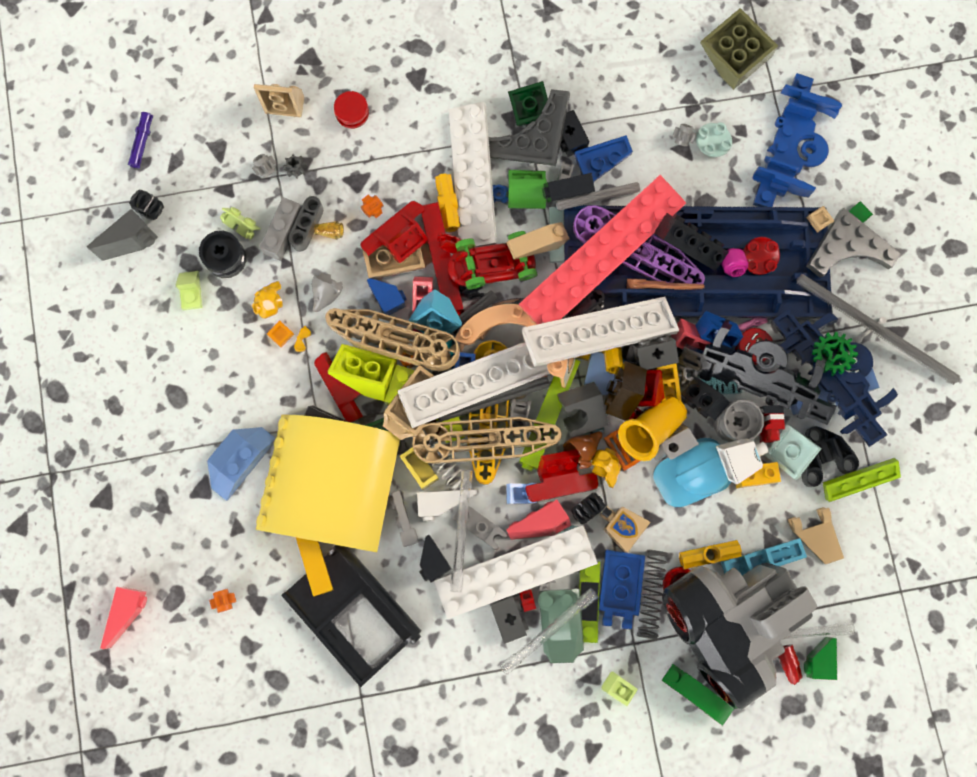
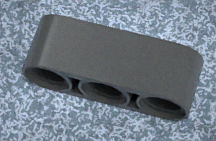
[289,196,324,252]

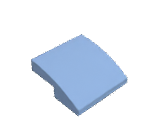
[584,352,629,395]

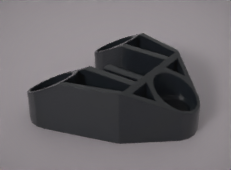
[801,426,859,487]

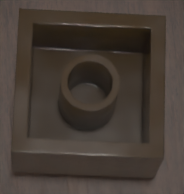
[604,361,647,421]

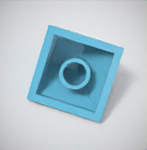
[408,289,462,334]

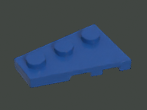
[574,135,633,182]

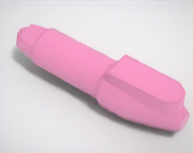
[738,318,768,332]

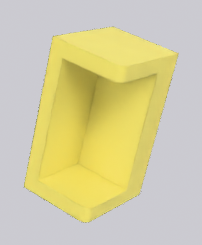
[400,447,439,490]

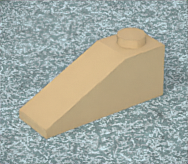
[506,222,570,259]

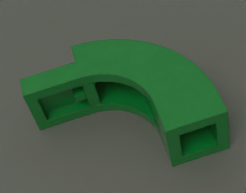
[662,664,734,726]

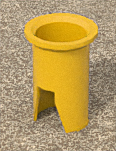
[618,397,687,461]

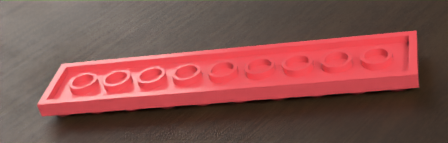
[519,175,686,324]

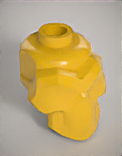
[252,281,283,318]
[591,448,621,488]

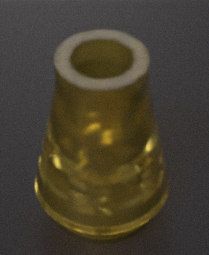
[314,221,344,240]

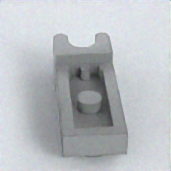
[390,491,419,547]
[453,502,508,551]

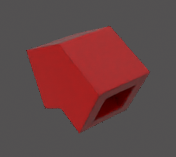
[519,589,536,612]

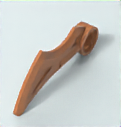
[627,279,704,289]

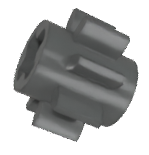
[283,154,307,179]

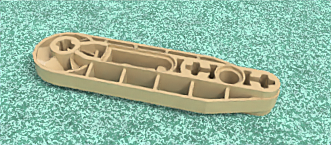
[325,308,460,371]
[412,417,562,464]

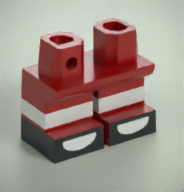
[759,405,785,443]

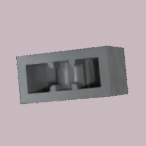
[632,335,679,370]
[490,596,529,644]

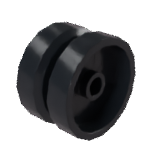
[199,230,247,278]

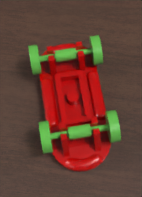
[448,231,538,289]

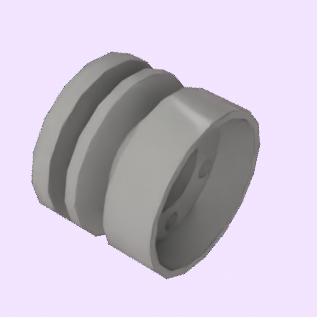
[713,400,764,442]

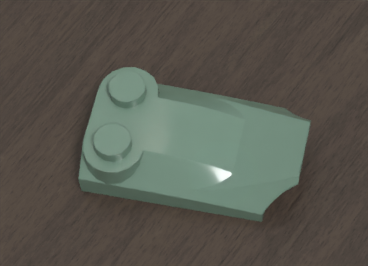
[538,589,584,663]

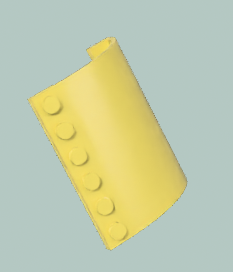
[256,415,400,552]

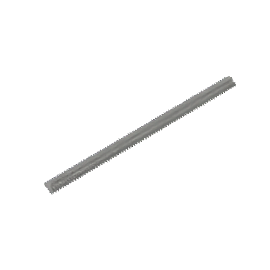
[796,274,961,385]

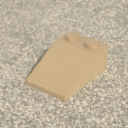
[254,84,304,117]

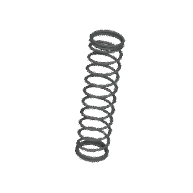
[637,550,668,639]

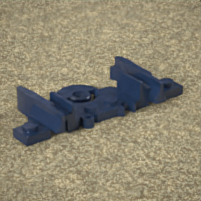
[772,310,898,447]

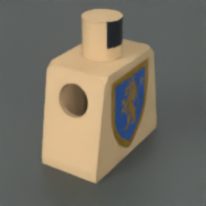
[600,506,651,553]

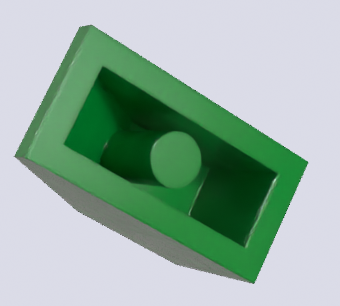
[804,637,837,680]

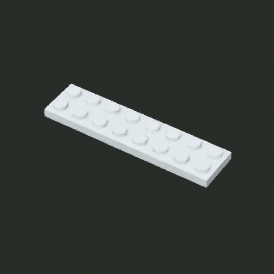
[449,102,497,248]
[522,297,679,367]
[397,342,550,428]
[434,525,598,619]

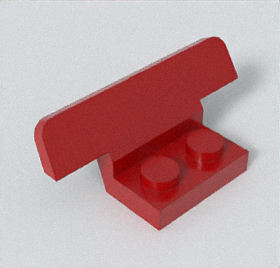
[360,201,429,263]
[314,352,363,423]
[525,449,599,502]

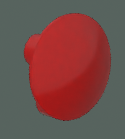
[743,237,780,275]

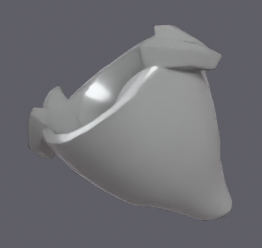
[311,273,343,312]

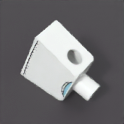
[716,438,768,484]

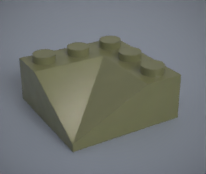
[700,8,778,90]

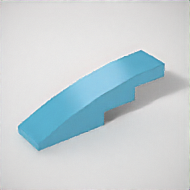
[721,538,807,576]

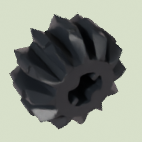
[129,190,164,220]
[571,493,606,524]

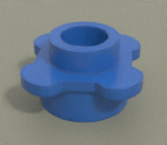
[492,185,508,203]

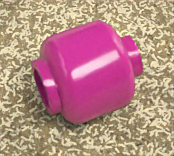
[721,248,748,277]

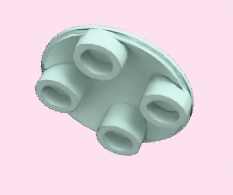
[696,122,732,157]

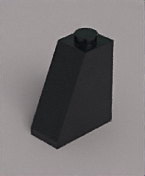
[542,172,595,202]

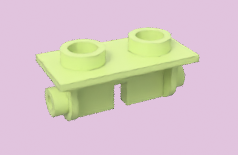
[220,207,261,240]

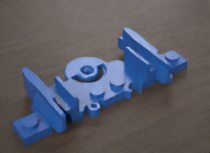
[752,73,842,207]

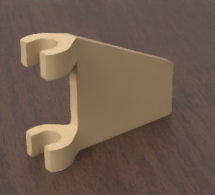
[788,507,844,564]

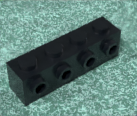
[654,213,729,271]

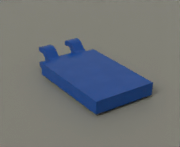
[599,550,645,630]

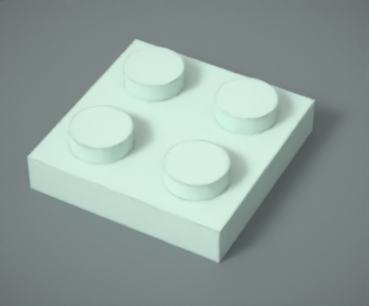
[765,424,821,480]

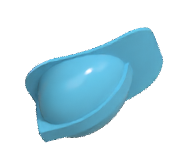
[653,438,731,507]

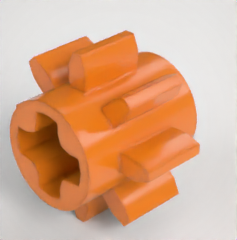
[361,194,384,218]
[209,589,236,613]

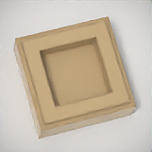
[806,206,834,233]

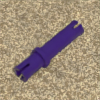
[128,112,153,168]

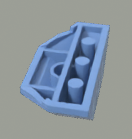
[207,427,275,501]

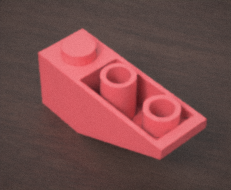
[506,500,571,540]

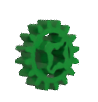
[812,332,858,375]

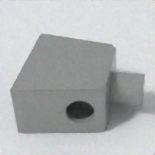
[654,423,699,461]

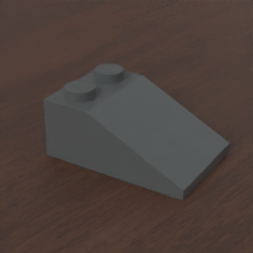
[86,209,158,261]

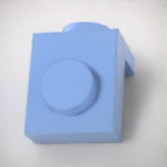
[506,483,537,504]

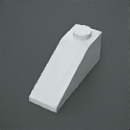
[417,489,477,521]

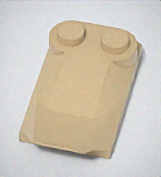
[362,242,432,281]
[383,365,434,440]

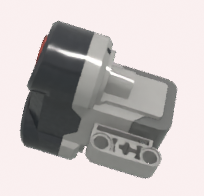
[662,563,817,710]

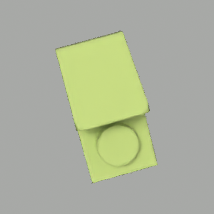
[176,271,202,311]
[601,672,638,706]

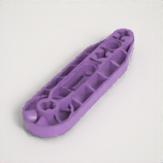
[573,205,705,284]

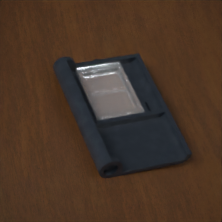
[281,545,422,688]

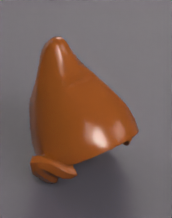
[563,431,603,469]

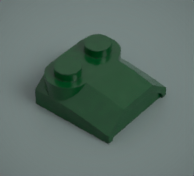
[508,81,548,126]

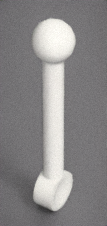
[855,317,887,343]

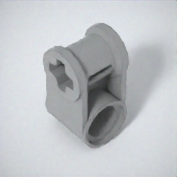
[508,398,531,436]

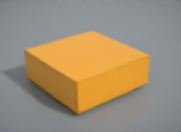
[267,320,294,348]

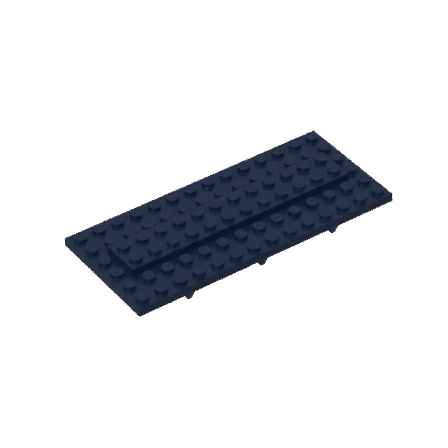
[563,205,833,319]

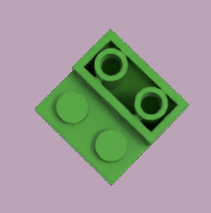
[508,170,547,209]

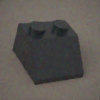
[419,535,452,583]

